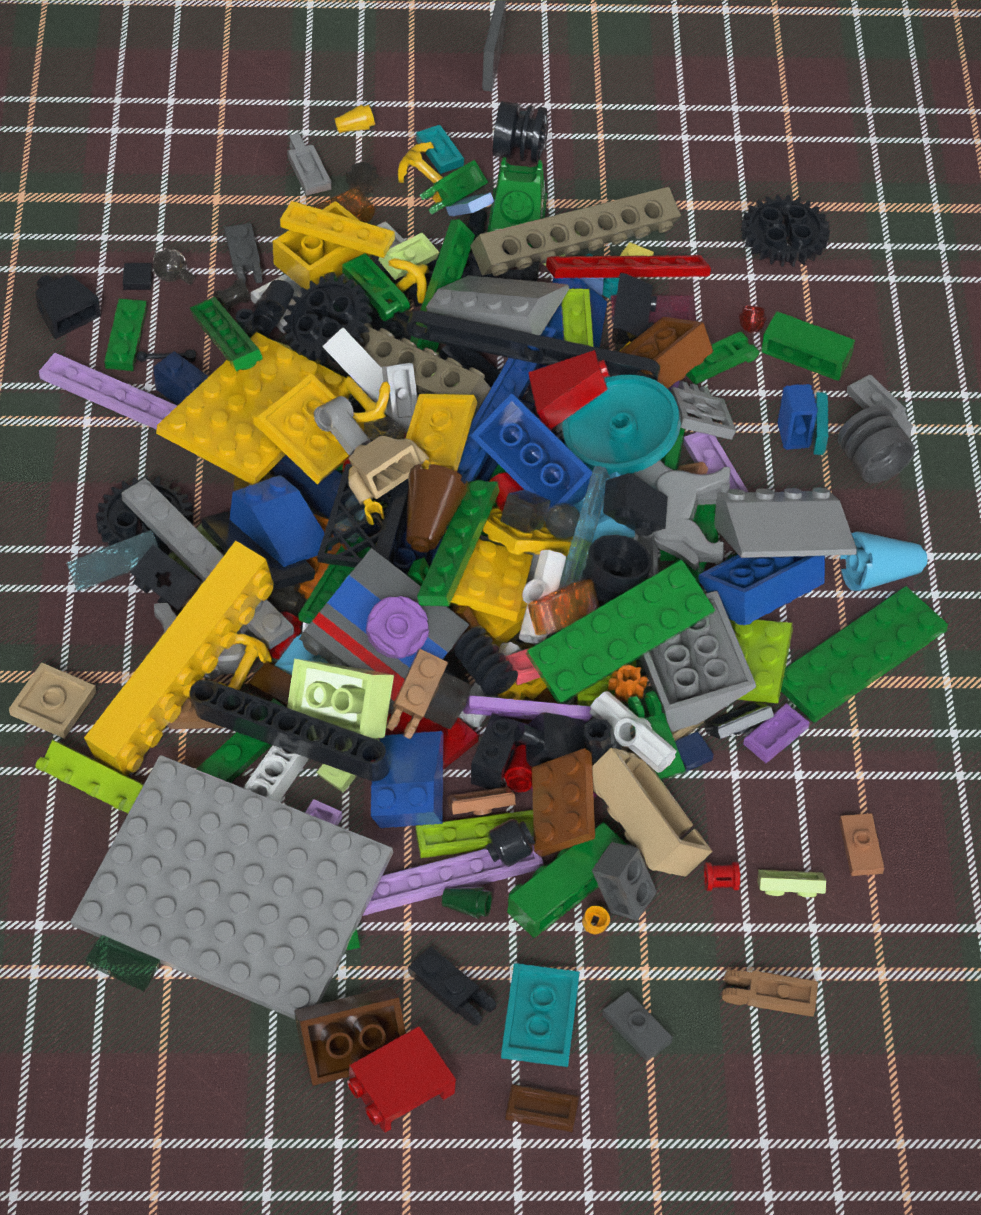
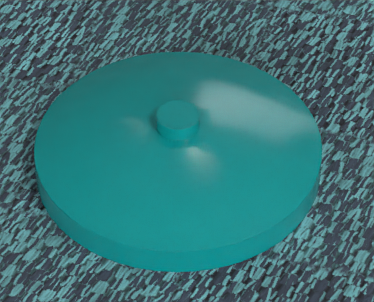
[562,375,681,475]

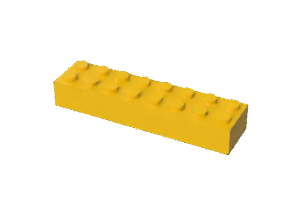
[84,541,274,776]

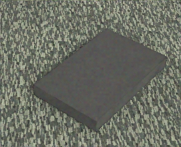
[482,0,506,92]

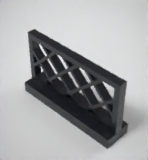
[317,464,408,568]

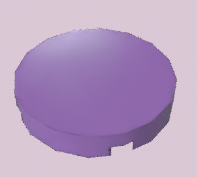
[366,596,429,659]

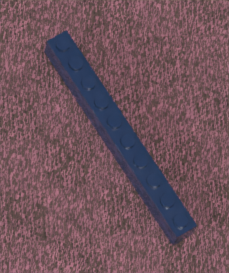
[153,351,383,537]

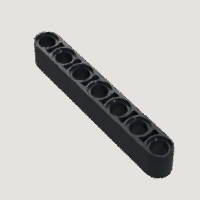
[189,679,390,781]

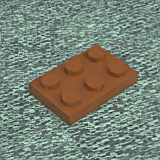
[532,748,595,857]

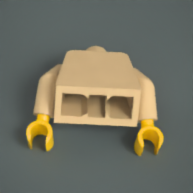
[348,436,442,525]

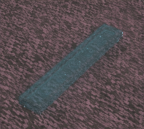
[547,465,611,637]

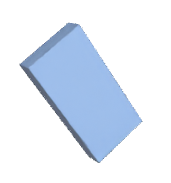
[446,193,494,216]

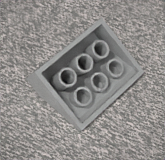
[426,275,569,335]
[714,487,857,558]
[640,591,756,732]

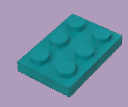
[501,963,580,1067]

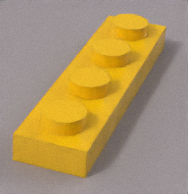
[280,201,395,258]

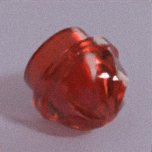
[738,306,767,333]

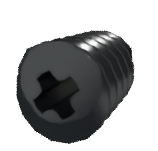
[454,626,518,696]

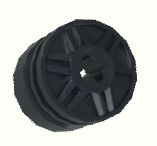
[492,101,549,163]
[579,535,652,610]

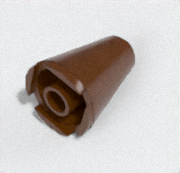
[406,464,469,553]

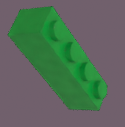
[507,823,627,938]

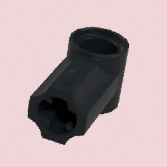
[583,718,622,766]

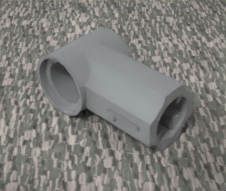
[314,396,371,456]

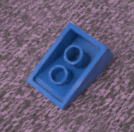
[230,475,332,567]
[371,731,443,828]

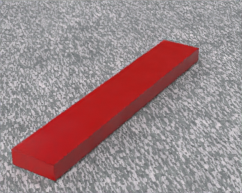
[546,255,711,278]

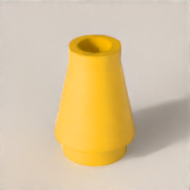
[334,104,375,133]

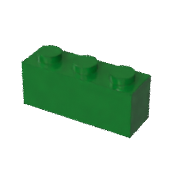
[761,311,855,381]

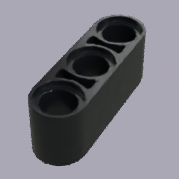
[251,280,294,337]

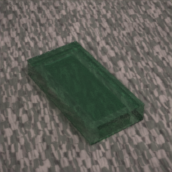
[85,935,161,992]

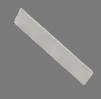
[322,328,388,415]

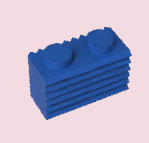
[777,384,818,450]

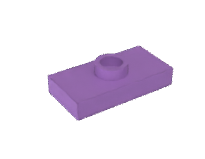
[743,703,810,763]

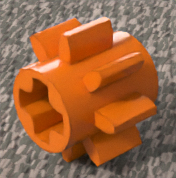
[608,665,648,702]

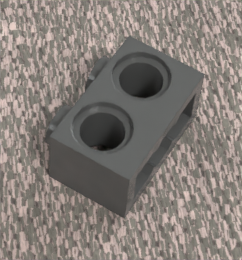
[592,842,657,921]

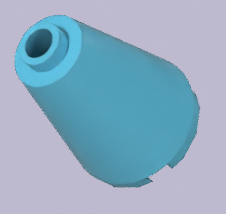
[840,531,928,591]

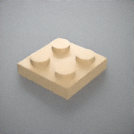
[9,662,96,739]

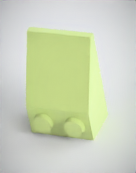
[287,659,394,738]

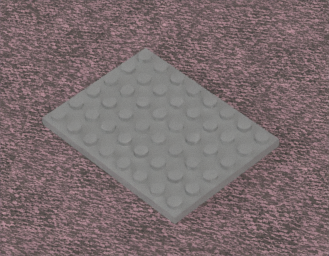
[70,755,393,1019]

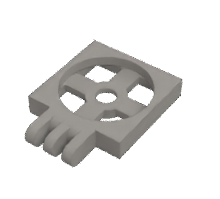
[670,381,736,440]

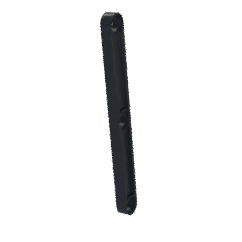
[406,311,660,381]

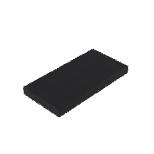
[201,511,315,591]

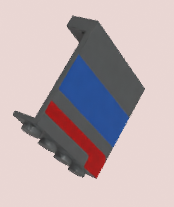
[299,548,469,714]

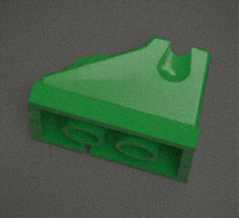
[487,157,547,247]

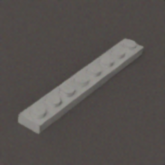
[121,478,294,650]

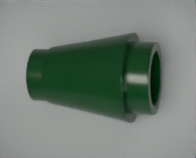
[442,887,492,919]

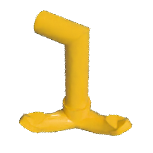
[398,142,443,203]
[388,258,429,303]
[337,376,390,427]
[219,634,272,691]

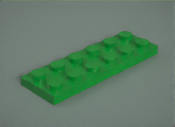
[526,559,716,704]
[781,586,948,723]

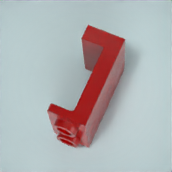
[347,1026,456,1133]

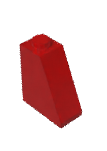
[528,350,610,430]

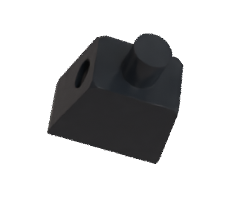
[35,275,101,339]
[514,712,585,767]

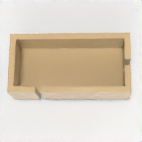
[592,747,712,877]

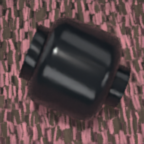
[485,819,536,867]

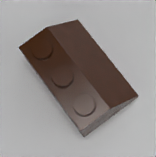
[294,987,406,1086]

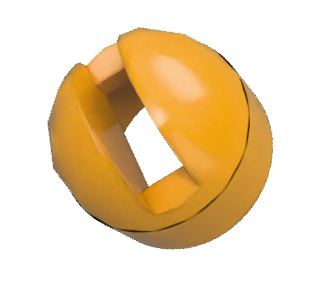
[582,906,610,935]

